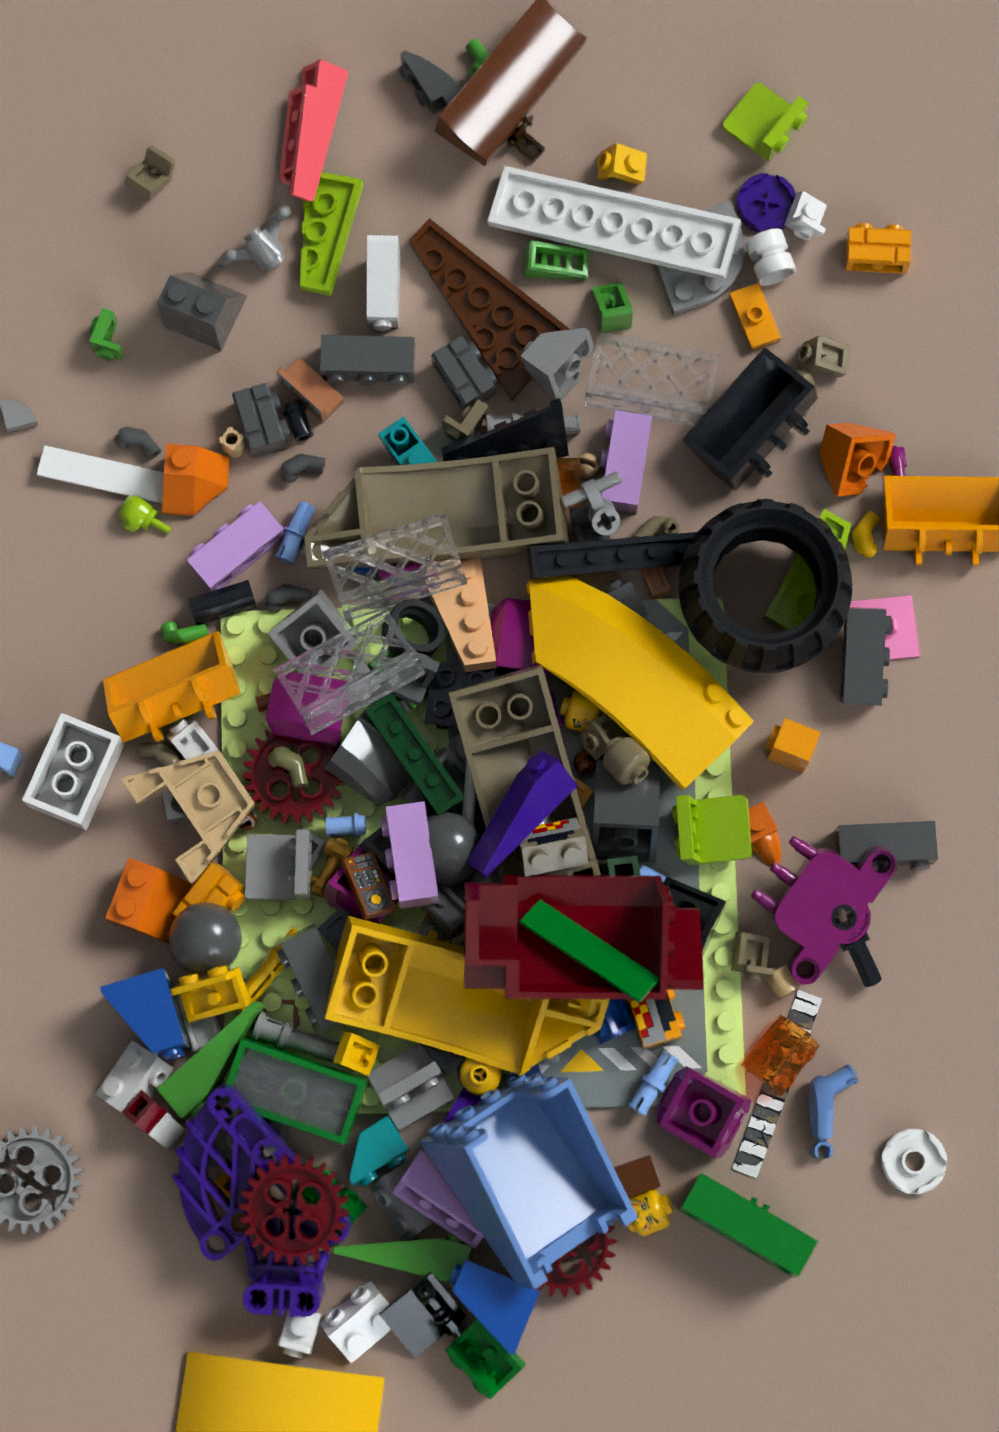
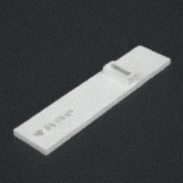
[37,445,164,504]

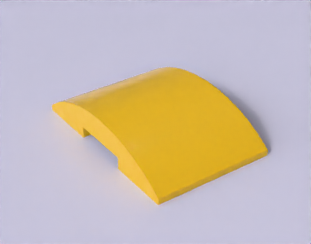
[176,1351,385,1432]

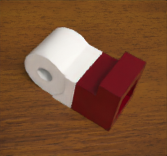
[122,1090,186,1150]

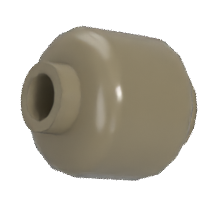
[602,737,650,785]

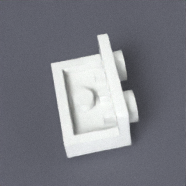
[95,1040,173,1117]
[320,1281,391,1363]

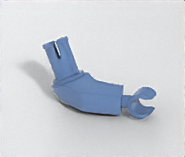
[808,1064,858,1159]

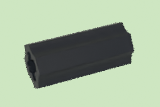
[188,580,257,625]

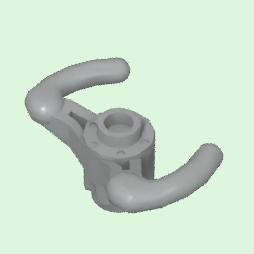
[217,205,291,273]

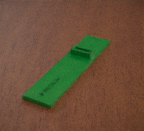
[520,900,660,1003]

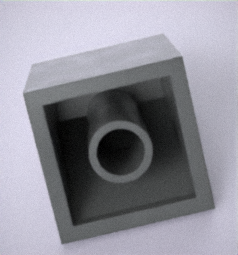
[157,272,247,351]
[592,759,660,862]

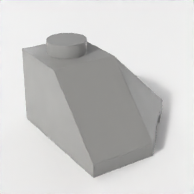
[521,328,594,401]

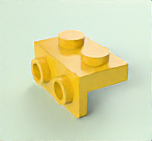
[170,965,251,1023]

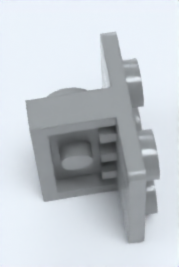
[368,1044,454,1130]

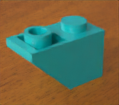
[378,416,437,465]
[349,1116,410,1188]

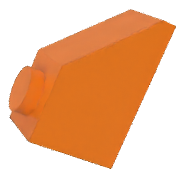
[819,423,896,496]
[162,443,230,517]

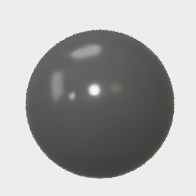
[427,812,480,885]
[169,902,242,975]

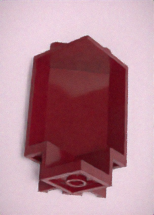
[464,875,704,1000]

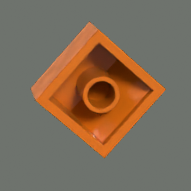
[105,858,193,944]

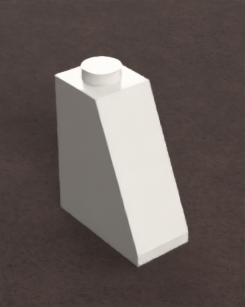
[367,235,401,331]

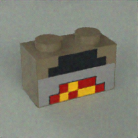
[515,817,589,877]

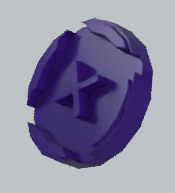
[736,173,796,233]

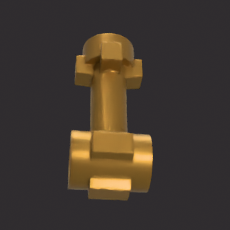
[310,837,354,899]

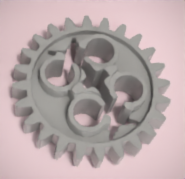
[0,1126,84,1234]

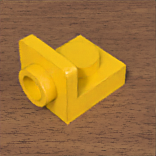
[333,1031,380,1076]

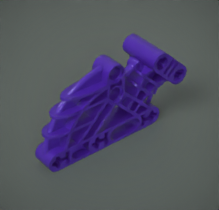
[171,1085,352,1317]

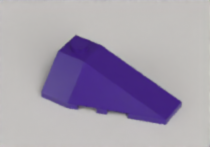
[467,750,578,878]

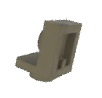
[798,336,850,378]
[442,399,489,442]
[579,714,631,761]

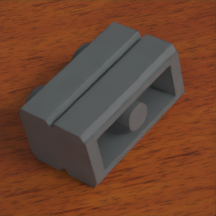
[431,336,498,412]
[232,383,290,458]

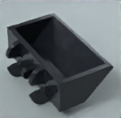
[682,347,818,491]

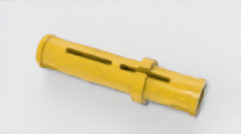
[239,926,298,1012]

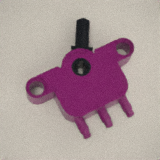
[751,836,897,987]

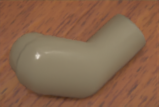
[139,743,181,767]

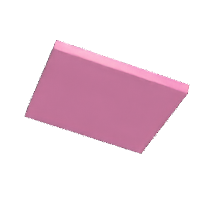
[850,595,920,660]

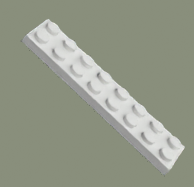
[487,166,741,280]

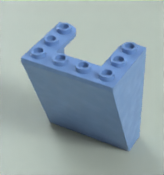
[420,1073,638,1289]

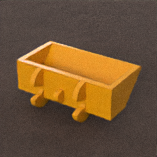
[882,475,999,566]
[102,631,241,743]

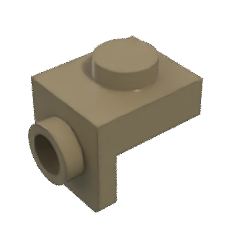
[125,145,175,200]
[731,932,775,981]

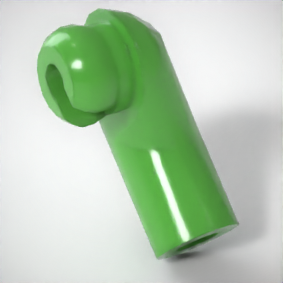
[466,38,489,78]
[160,621,208,644]

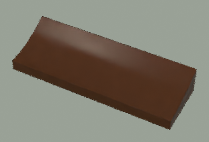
[435,0,587,166]

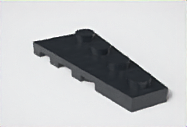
[441,398,569,462]

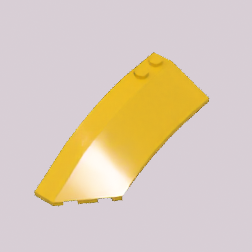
[526,576,754,791]
[324,916,610,1076]

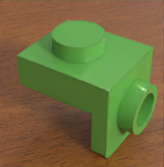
[89,308,124,361]

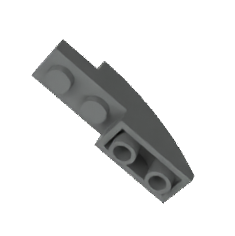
[399,51,462,114]

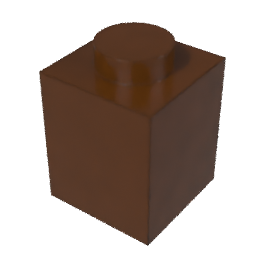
[614,1155,661,1198]

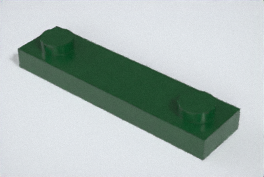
[364,693,465,816]

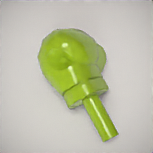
[118,495,171,535]

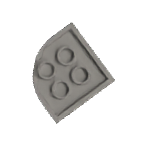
[655,202,745,316]

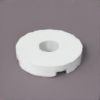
[881,1129,947,1195]

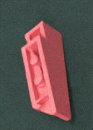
[279,59,348,202]

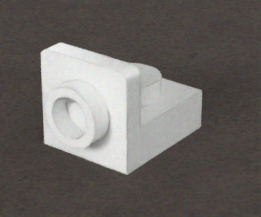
[784,191,827,240]
[165,716,219,760]
[278,1310,322,1359]

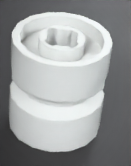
[745,229,797,286]

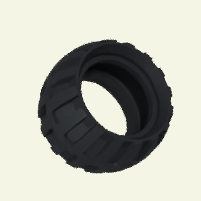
[678,499,853,673]

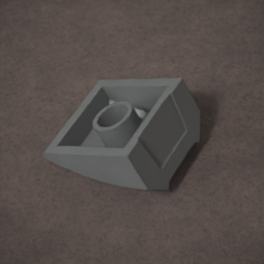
[323,711,410,806]

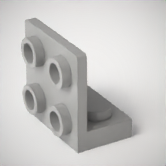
[245,829,312,900]

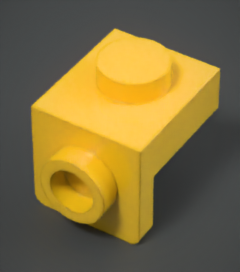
[597,143,647,185]

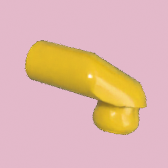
[852,510,881,558]

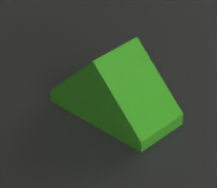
[592,282,633,333]

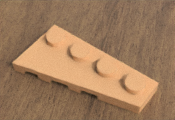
[420,558,497,672]

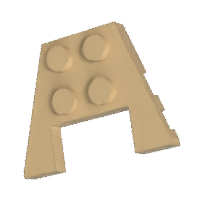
[121,750,256,884]

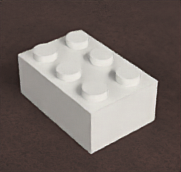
[22,713,125,831]

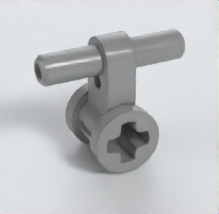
[561,471,622,535]

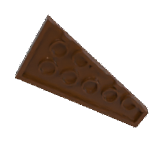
[409,218,570,401]

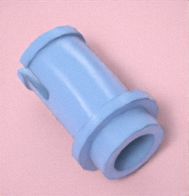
[326,813,366,838]

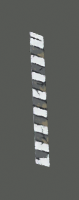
[732,990,822,1179]

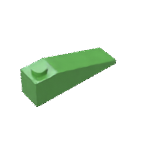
[157,1001,265,1119]
[333,1234,472,1282]

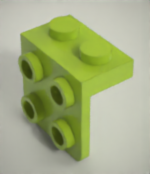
[723,83,809,162]
[672,795,752,865]

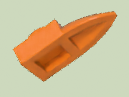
[749,802,781,866]

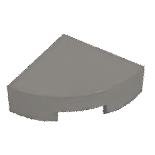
[0,400,38,433]

